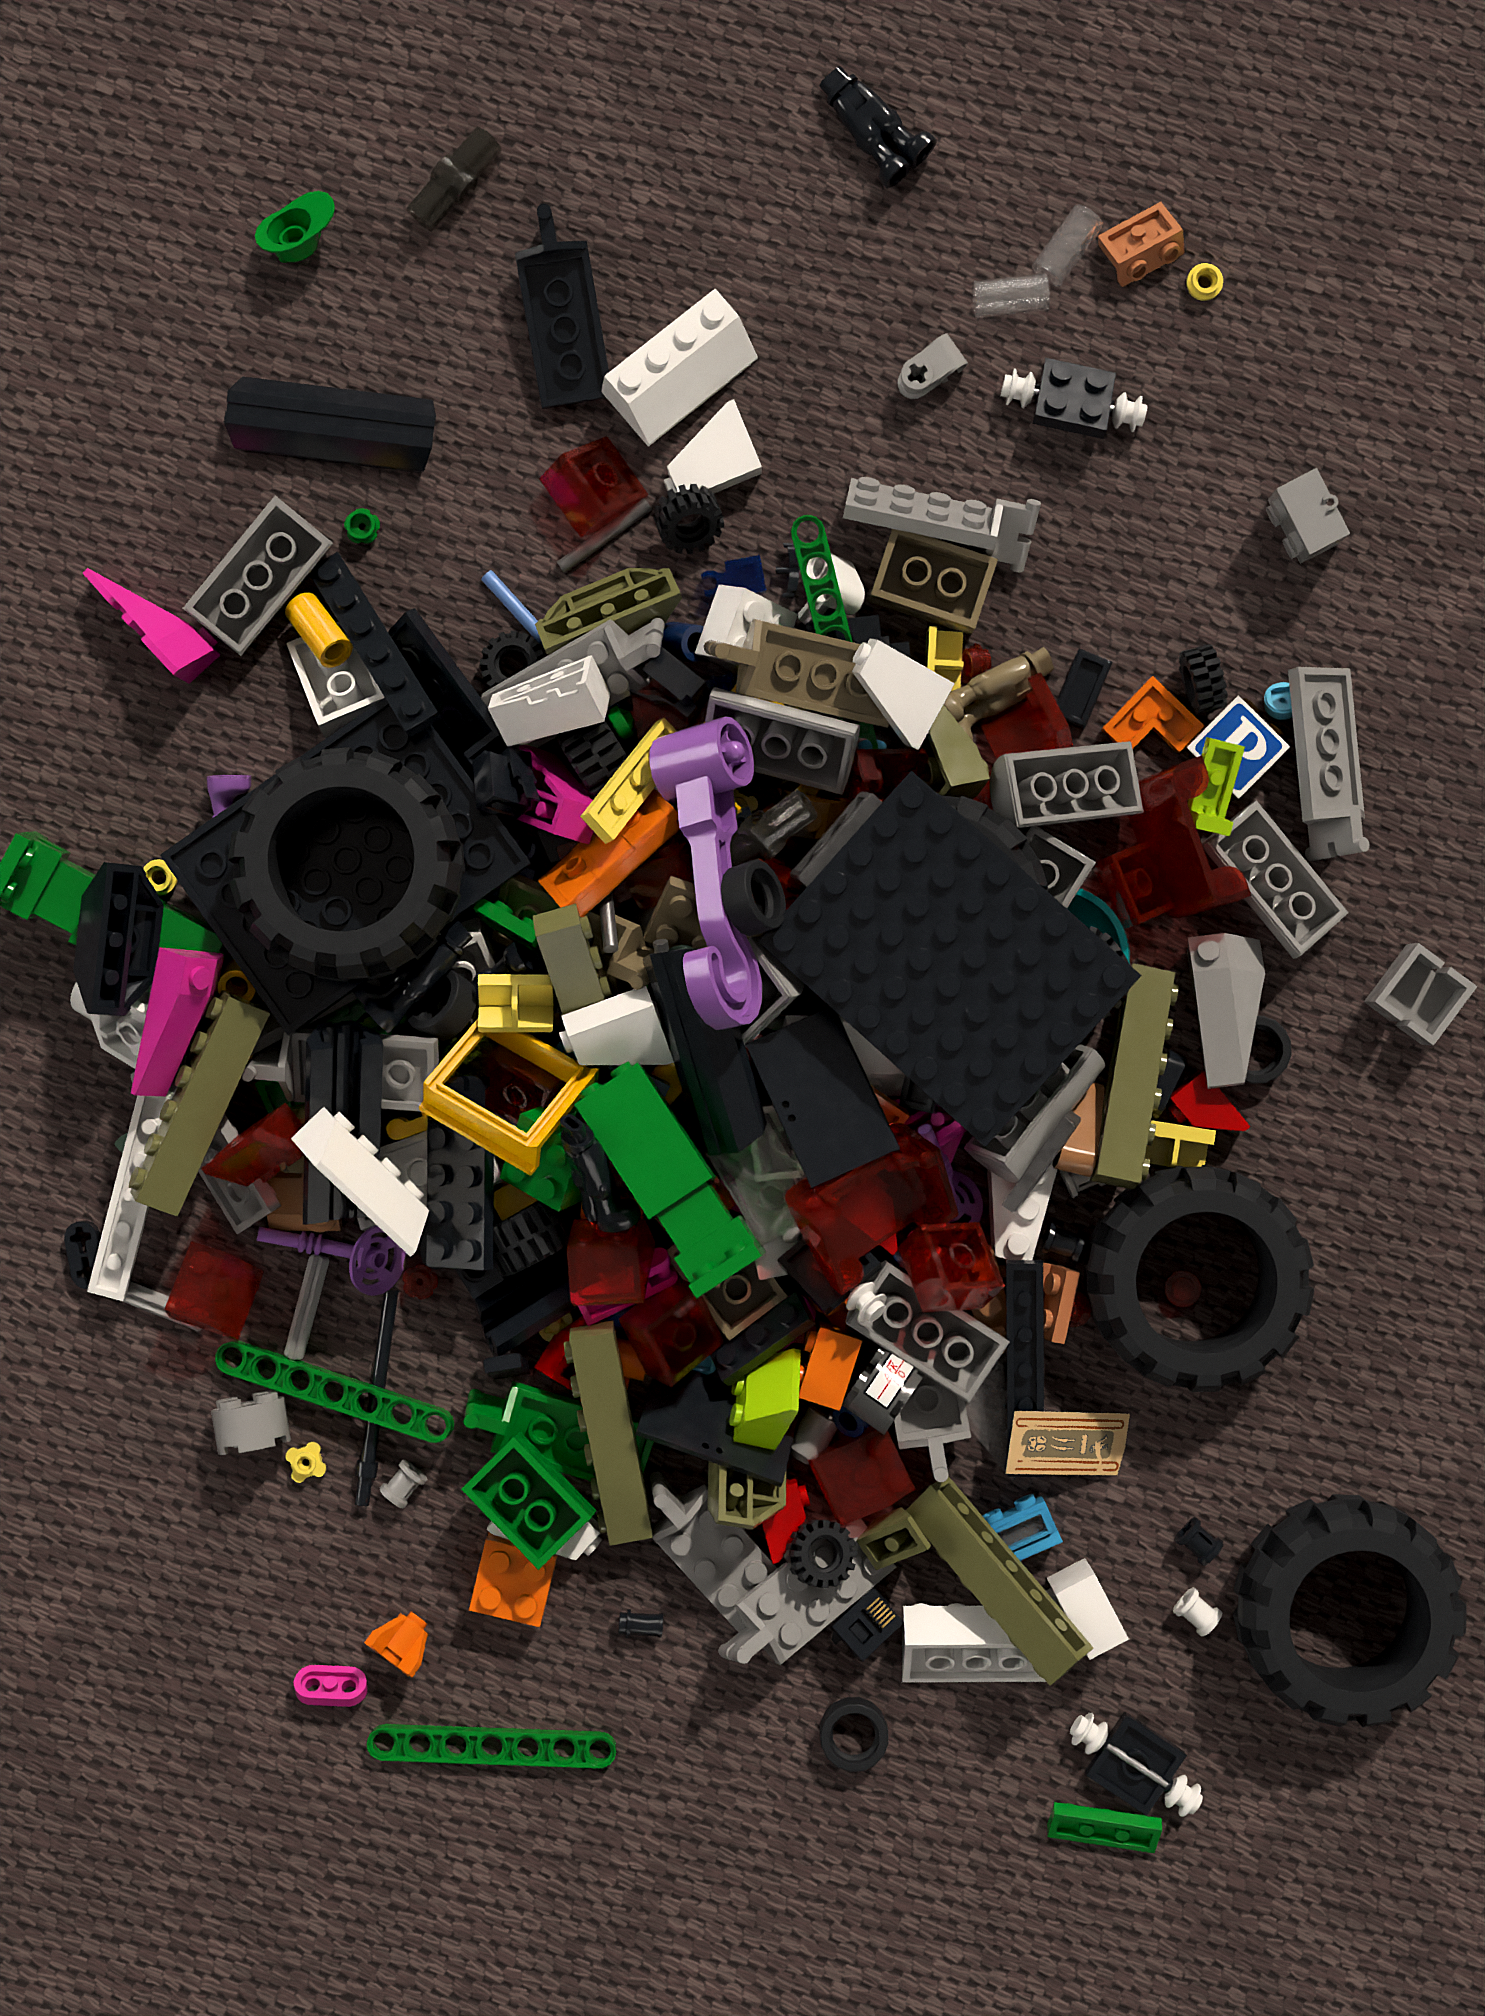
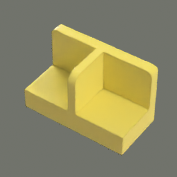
[925,626,964,691]
[478,974,554,1032]
[1145,1120,1216,1168]

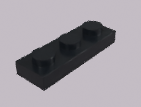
[709,1292,816,1386]

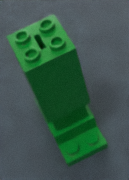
[0,831,228,958]
[574,1061,766,1299]

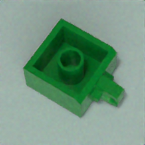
[499,1106,597,1212]

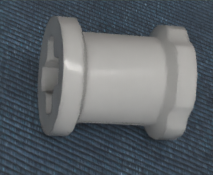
[380,1459,428,1509]

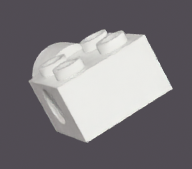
[70,982,187,1069]

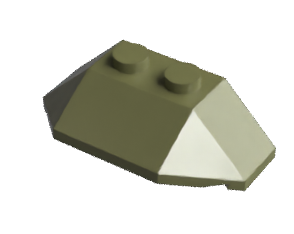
[535,568,682,655]
[707,1452,786,1529]

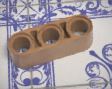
[1052,1082,1104,1177]

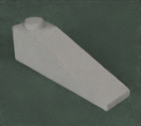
[1187,933,1265,1089]

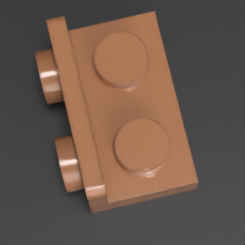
[1097,202,1185,287]
[1043,1262,1080,1344]

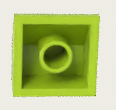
[729,1348,801,1450]

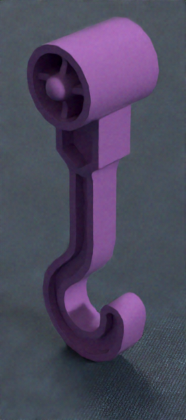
[649,717,762,1030]

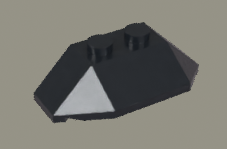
[73,862,164,1016]

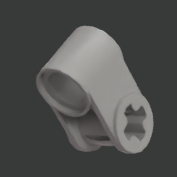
[898,333,968,399]

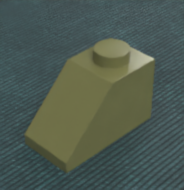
[856,1507,931,1570]

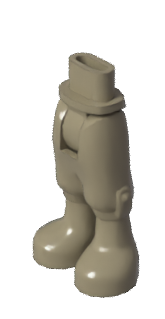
[944,647,1054,741]

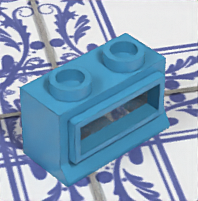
[982,1494,1063,1561]

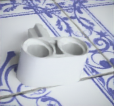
[798,554,865,625]

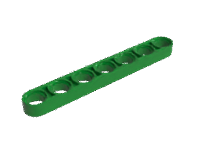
[791,515,878,766]
[215,1340,454,1443]
[367,1724,617,1768]

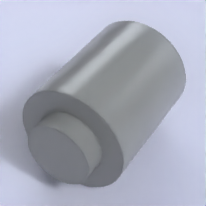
[790,1406,837,1465]

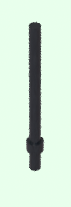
[355,1289,399,1506]

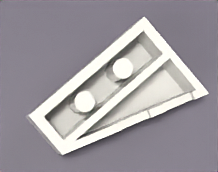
[488,655,611,747]
[987,1162,1057,1260]

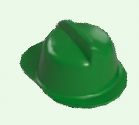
[255,191,335,263]

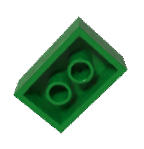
[461,1432,596,1570]

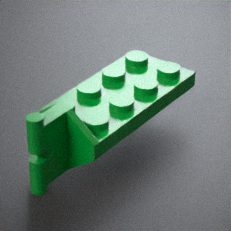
[464,1381,654,1481]

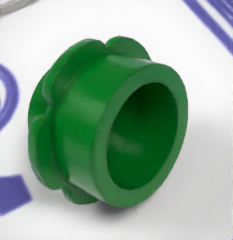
[344,508,380,544]

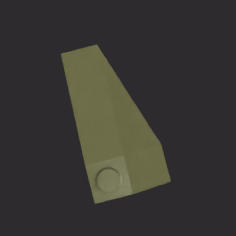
[904,704,990,799]

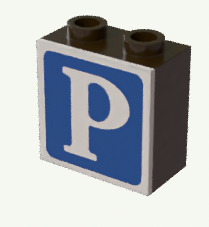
[1181,695,1290,802]

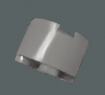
[211,1390,291,1455]

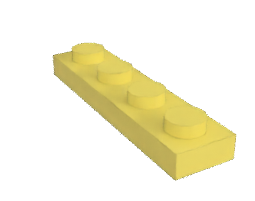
[580,717,677,844]

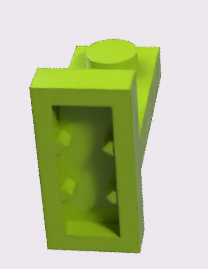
[1174,737,1245,836]

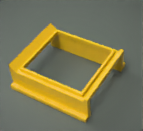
[419,1019,601,1176]

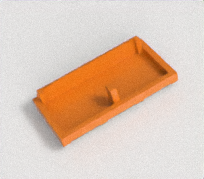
[538,789,680,917]

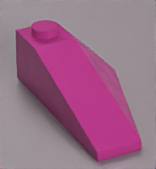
[83,568,220,684]
[131,947,225,1097]

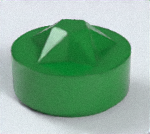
[606,704,636,742]

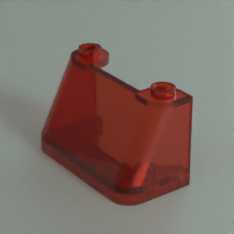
[1128,755,1252,919]
[785,1123,959,1295]

